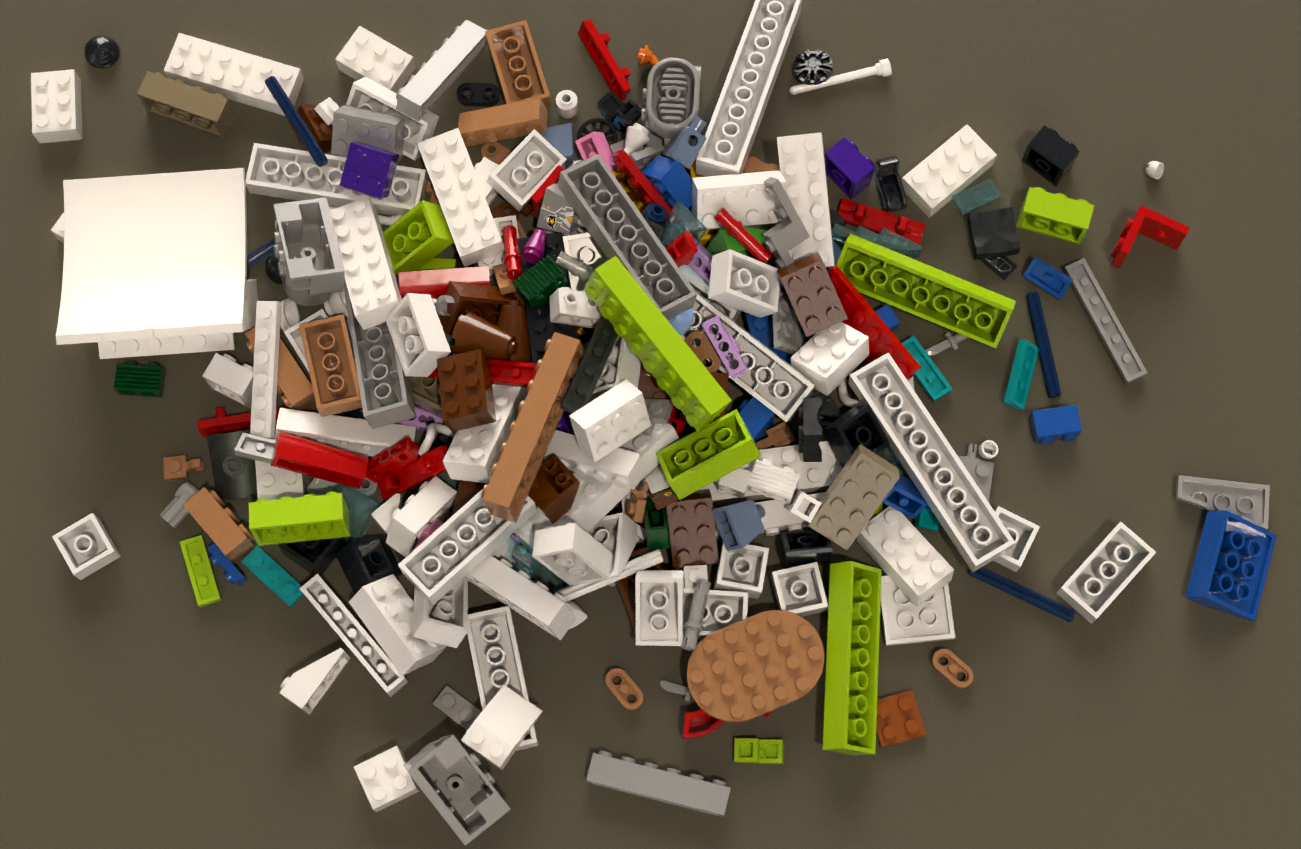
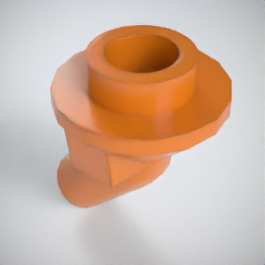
[636,45,659,67]

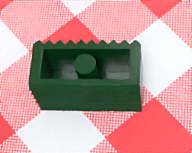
[513,255,568,309]
[114,361,166,398]
[644,499,671,551]

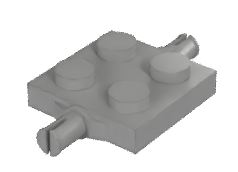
[957,443,994,502]

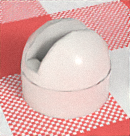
[1145,161,1164,180]
[978,440,998,459]

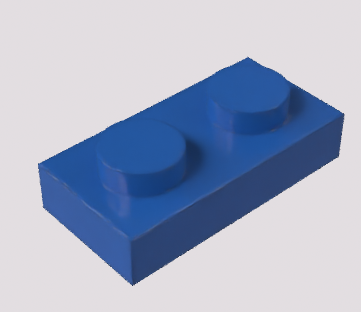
[1023,256,1073,299]
[207,543,247,586]

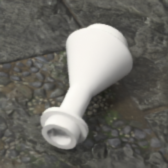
[612,123,650,170]

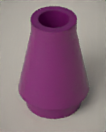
[522,229,547,264]

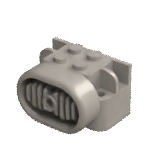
[641,57,701,157]
[273,197,345,306]
[404,734,511,846]

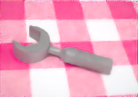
[432,295,455,316]

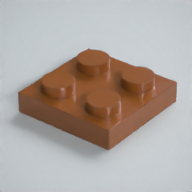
[876,690,926,748]

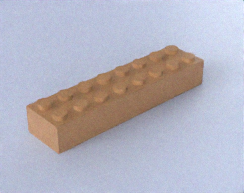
[482,332,584,523]

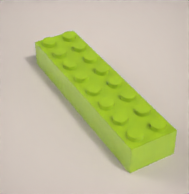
[836,233,1016,348]
[583,256,732,431]
[823,561,882,756]

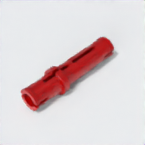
[714,208,772,263]
[502,225,522,280]

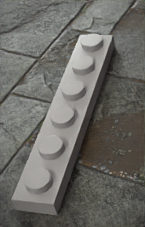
[1063,258,1148,384]

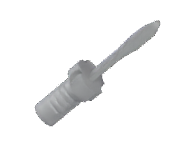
[925,332,969,355]
[660,680,692,703]

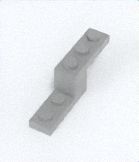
[762,177,810,269]

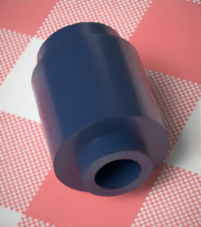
[641,203,667,225]

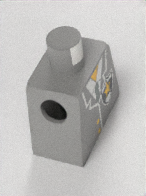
[537,183,587,234]

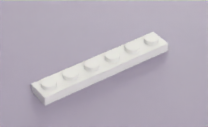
[250,301,281,438]

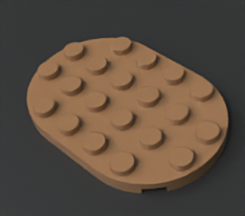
[687,610,824,723]

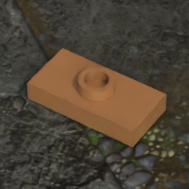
[493,263,516,295]

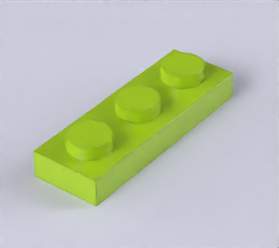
[180,535,222,607]

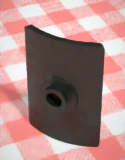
[207,429,257,500]

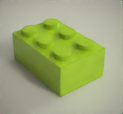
[1016,187,1094,245]
[383,200,454,275]

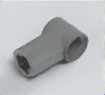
[160,481,199,528]

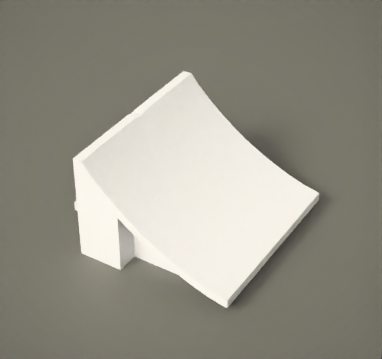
[56,168,258,359]

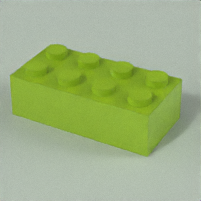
[656,409,761,500]
[249,492,351,546]

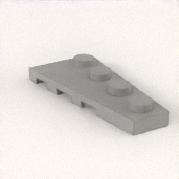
[772,266,804,355]
[1175,475,1270,530]

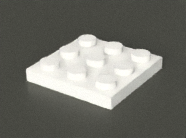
[880,575,955,646]

